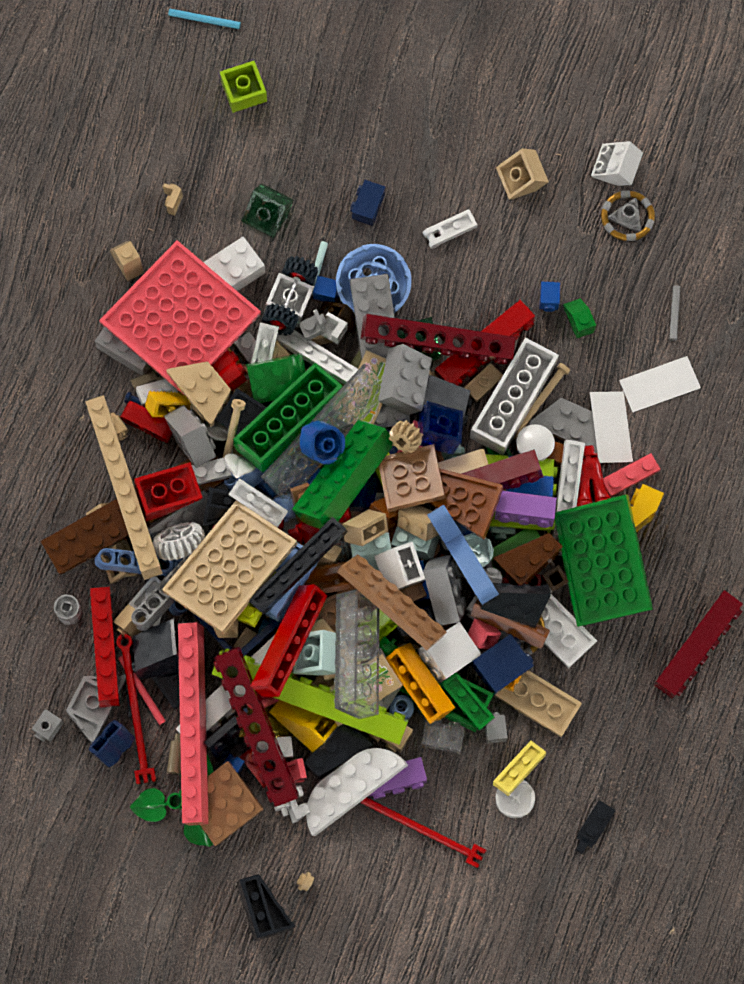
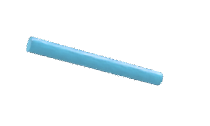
[168,9,241,29]

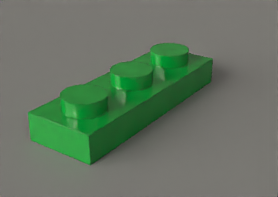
[441,672,495,731]

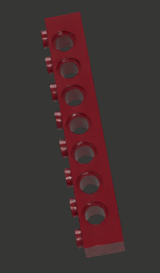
[360,314,516,365]
[214,646,299,807]

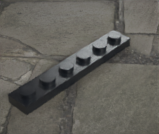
[249,517,348,615]

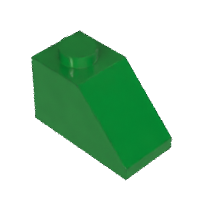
[563,298,596,339]

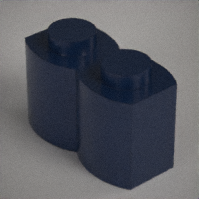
[89,720,135,768]

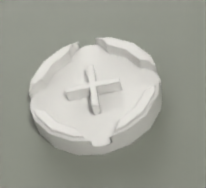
[495,780,535,818]

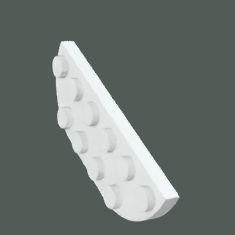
[306,748,408,836]

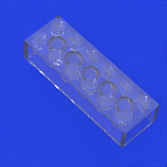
[334,589,379,719]

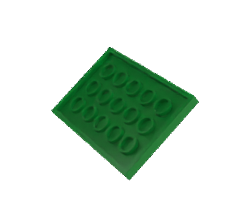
[554,494,653,627]

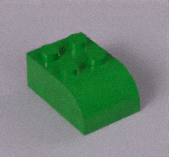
[246,353,306,403]

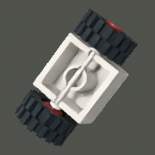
[261,256,318,336]

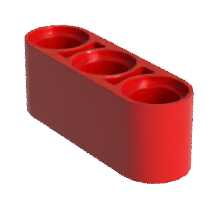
[120,401,172,443]

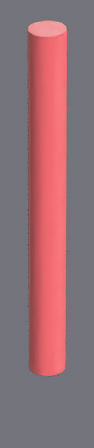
[118,655,166,725]

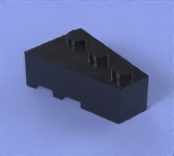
[479,583,551,628]

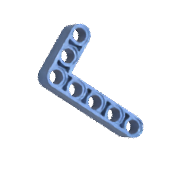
[427,505,499,605]
[94,548,188,616]

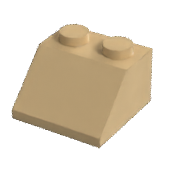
[496,148,549,200]

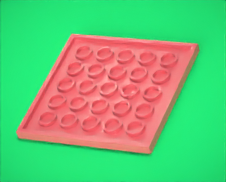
[99,240,261,395]

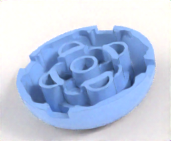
[336,244,411,313]

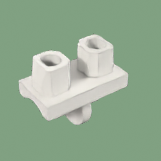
[274,785,310,824]

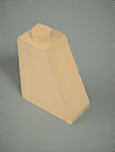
[110,241,144,282]
[438,449,488,474]

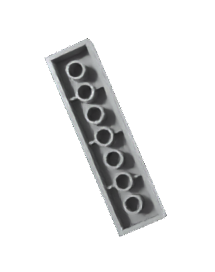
[350,274,410,430]

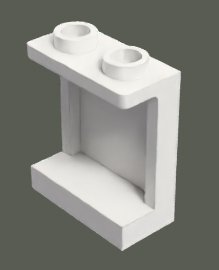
[417,622,481,683]

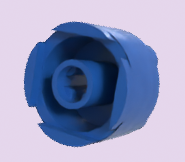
[300,421,345,464]

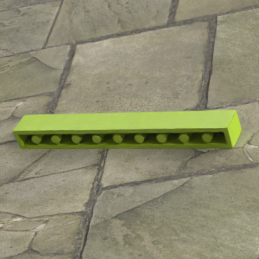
[212,648,408,745]

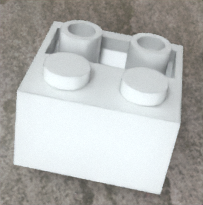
[591,141,643,186]
[374,542,425,590]

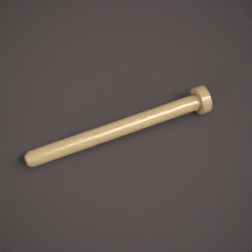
[513,363,570,439]
[223,399,246,458]

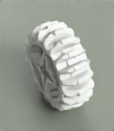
[153,522,205,561]

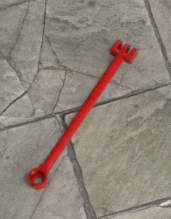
[116,634,156,785]
[360,797,486,868]

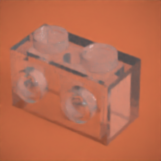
[421,720,465,754]

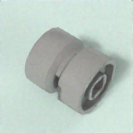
[54,594,82,625]

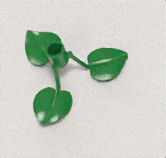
[130,754,214,847]

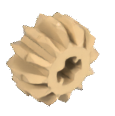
[389,420,423,454]

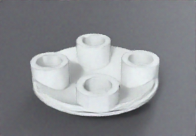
[516,424,555,461]

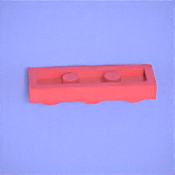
[603,453,661,497]

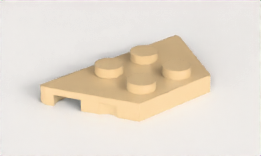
[166,362,231,427]

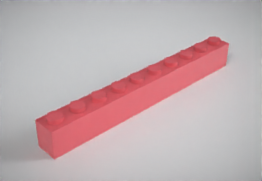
[178,622,209,826]

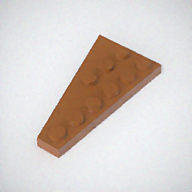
[429,468,504,540]

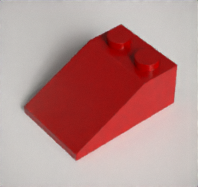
[134,462,203,521]

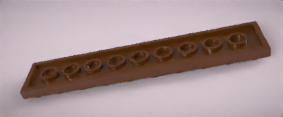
[40,457,229,575]

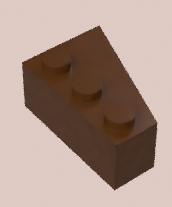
[492,533,562,585]

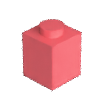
[468,619,501,649]

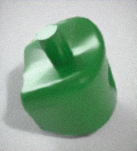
[378,636,398,656]

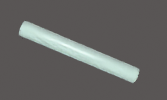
[312,241,328,295]

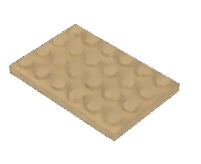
[162,500,298,634]

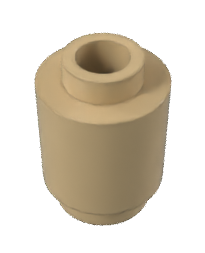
[110,412,129,442]

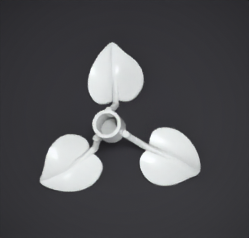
[204,422,256,479]

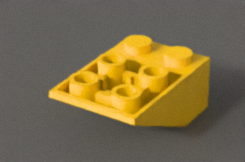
[630,484,664,532]
[269,700,338,752]

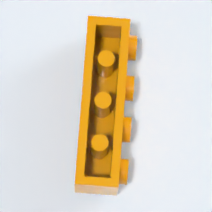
[386,643,455,724]

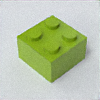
[220,61,267,113]

